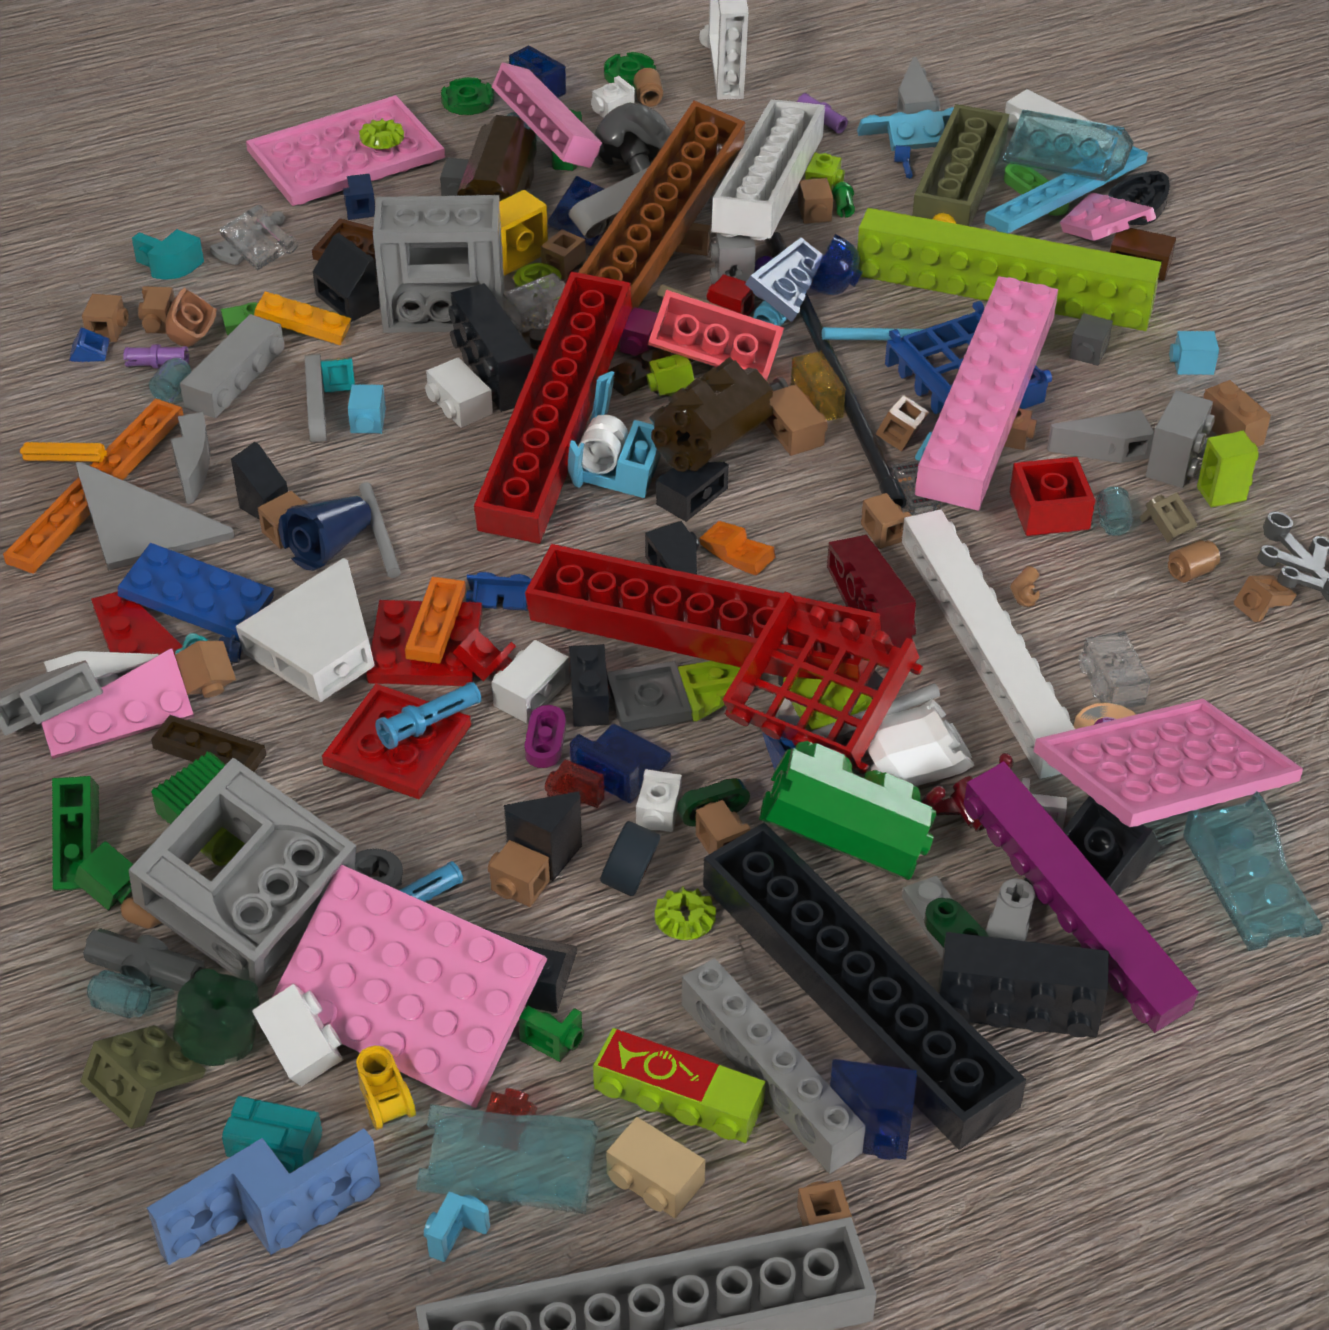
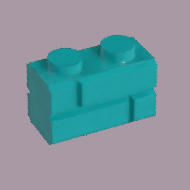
[222,1096,322,1174]

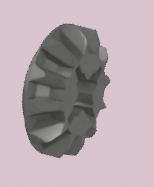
[355,849,403,888]

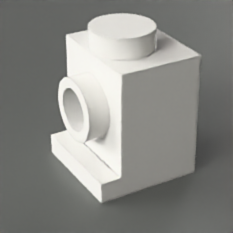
[591,76,634,118]
[636,769,682,832]

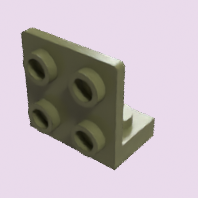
[80,1025,206,1129]

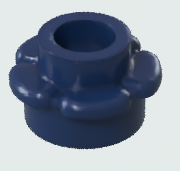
[219,634,242,665]

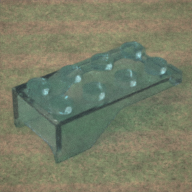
[1183,791,1323,951]
[416,1104,598,1214]

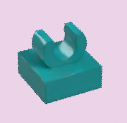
[321,357,355,392]

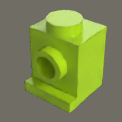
[646,354,694,396]

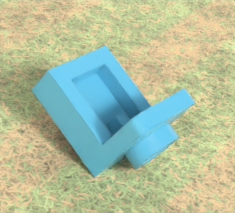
[424,1191,490,1262]

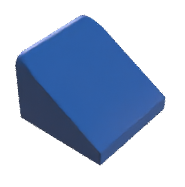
[69,327,110,362]

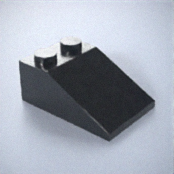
[1024,796,1161,896]

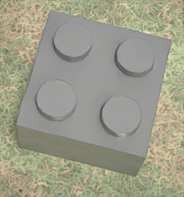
[1146,390,1215,488]

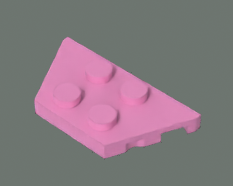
[1060,192,1156,241]

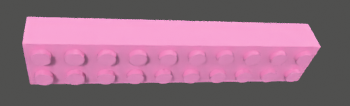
[915,276,1059,511]

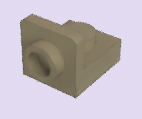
[1139,493,1198,543]

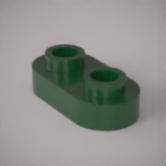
[677,778,750,827]
[924,898,989,948]

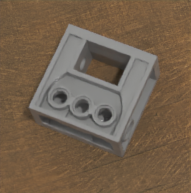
[373,195,505,333]
[129,758,356,991]

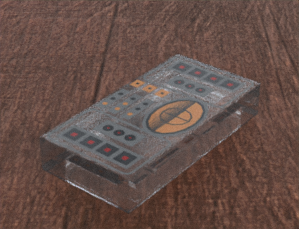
[890,460,942,515]

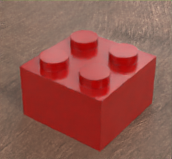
[1009,457,1095,536]

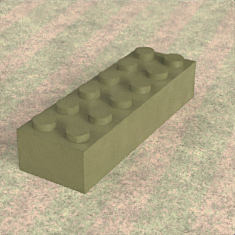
[912,104,1010,227]

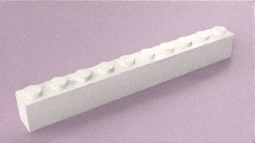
[902,510,1075,779]

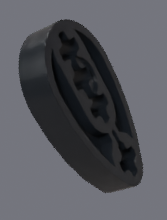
[1108,171,1170,225]

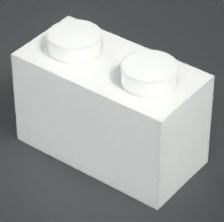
[425,357,493,428]
[491,640,570,724]
[252,984,343,1087]

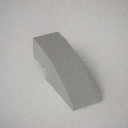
[171,412,210,504]
[0,660,103,736]

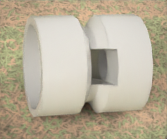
[578,414,628,474]

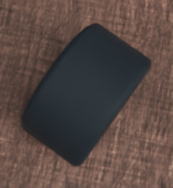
[600,821,661,896]

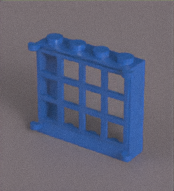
[885,301,1052,414]

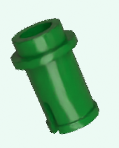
[832,182,855,218]

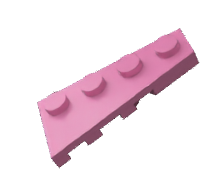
[41,648,194,759]

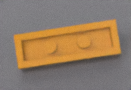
[254,291,351,346]

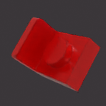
[453,628,516,681]

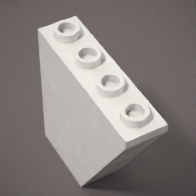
[236,558,375,702]

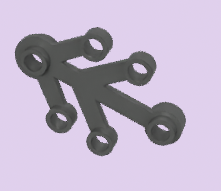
[1257,511,1329,602]

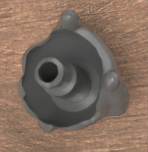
[595,103,672,174]

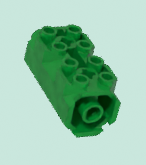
[759,741,936,880]

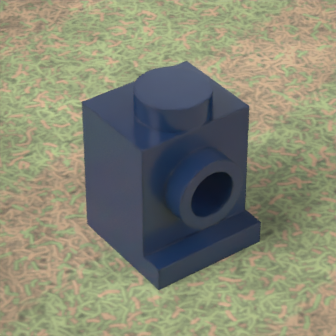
[343,174,375,220]

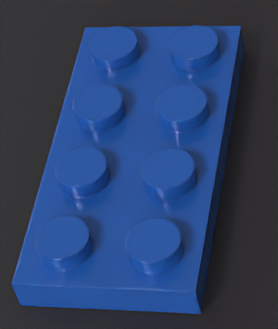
[118,542,274,642]

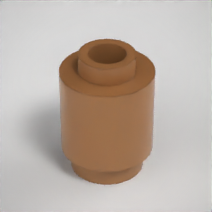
[634,68,663,107]
[1168,540,1220,583]

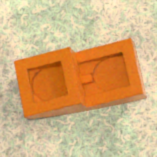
[699,521,776,575]

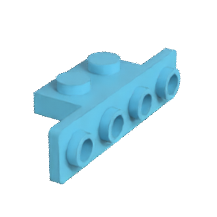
[857,107,954,151]

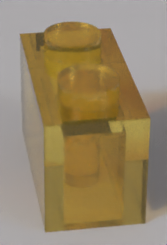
[791,351,846,421]

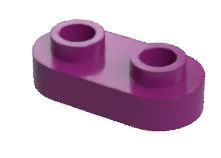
[524,705,566,768]

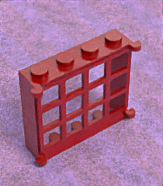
[722,591,923,774]

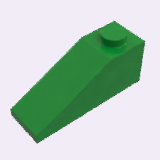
[52,776,99,891]

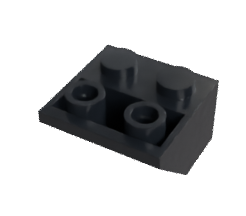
[313,233,379,322]

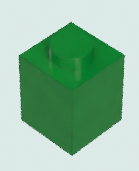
[74,841,133,911]

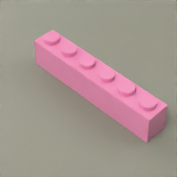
[492,62,602,168]

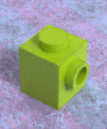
[805,153,845,192]

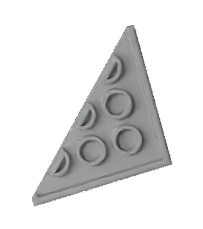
[75,462,234,570]

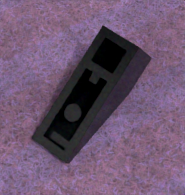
[645,521,699,575]

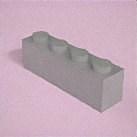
[180,314,285,418]

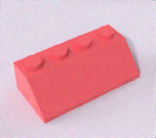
[648,290,784,381]

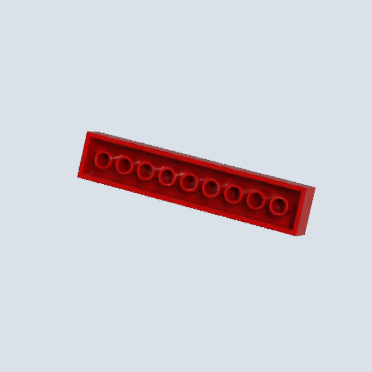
[474,271,632,544]
[525,544,881,683]

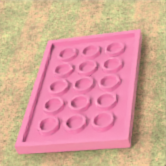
[246,95,445,206]
[1034,699,1303,827]
[272,865,547,1108]

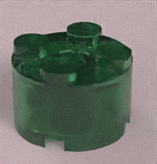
[173,969,260,1066]

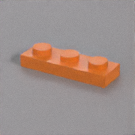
[405,577,466,664]

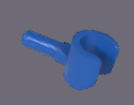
[894,145,913,179]

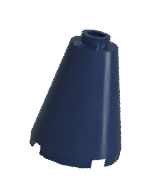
[278,496,371,571]

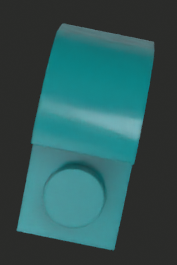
[132,229,204,280]

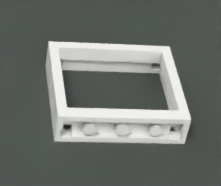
[708,0,749,100]

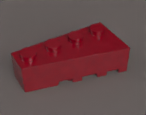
[827,535,916,648]

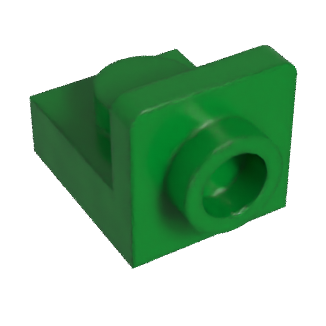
[519,1006,584,1062]

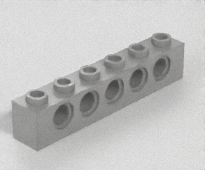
[682,958,866,1174]

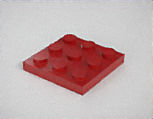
[367,600,482,686]
[322,683,471,800]

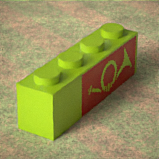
[593,1028,766,1143]

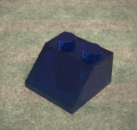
[830,1059,917,1160]

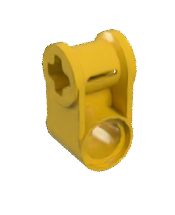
[356,1045,416,1130]

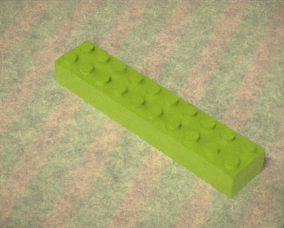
[855,208,1161,331]

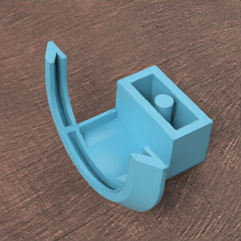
[568,371,661,498]

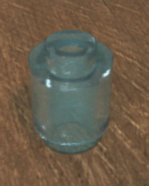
[149,358,191,403]
[1096,486,1133,536]
[87,970,151,1018]

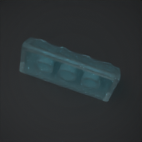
[1003,109,1134,182]

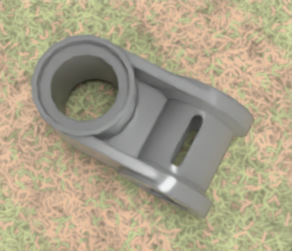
[986,878,1035,941]

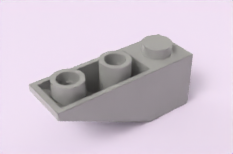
[897,57,940,114]
[1047,410,1154,463]

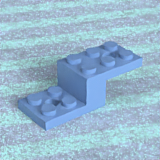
[147,1128,380,1265]

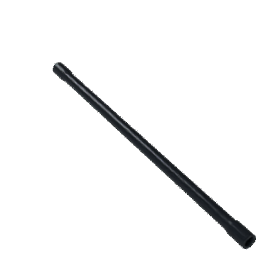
[765,232,906,509]

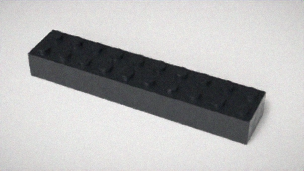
[703,822,1026,1150]

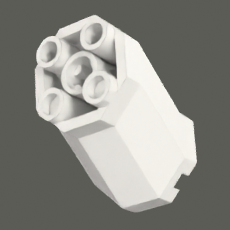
[865,699,975,786]

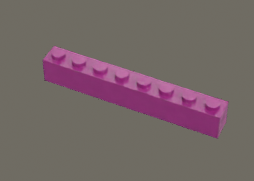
[964,761,1199,1033]

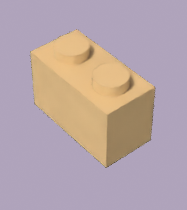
[606,1117,705,1218]

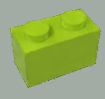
[1197,430,1259,508]

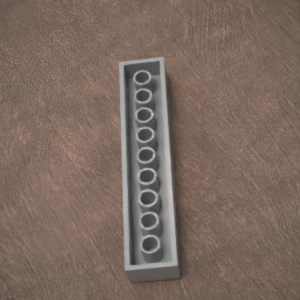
[415,1217,877,1330]

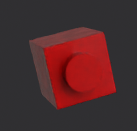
[707,274,755,316]

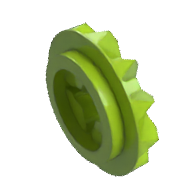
[359,118,404,150]
[514,263,561,297]
[654,886,716,940]

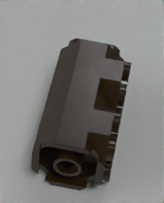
[457,115,537,202]
[649,357,773,472]

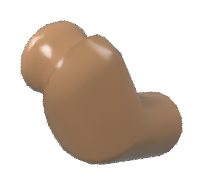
[1010,566,1040,607]
[120,897,162,929]

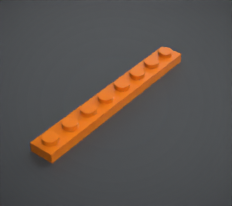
[3,399,184,574]

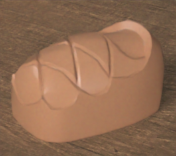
[165,287,217,347]

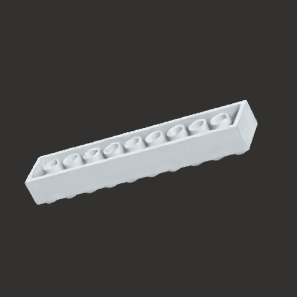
[712,99,825,240]

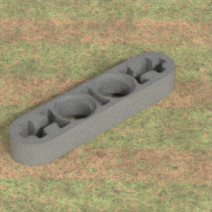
[305,354,327,442]

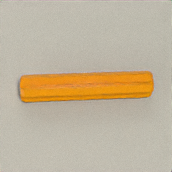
[20,442,107,462]

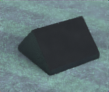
[504,791,582,881]

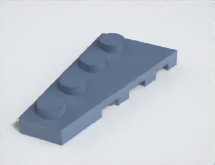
[745,237,824,322]

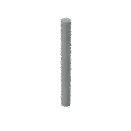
[359,482,401,578]
[811,683,940,738]

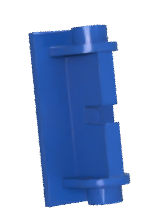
[466,572,532,611]

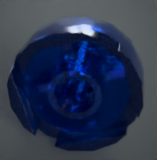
[809,234,863,295]

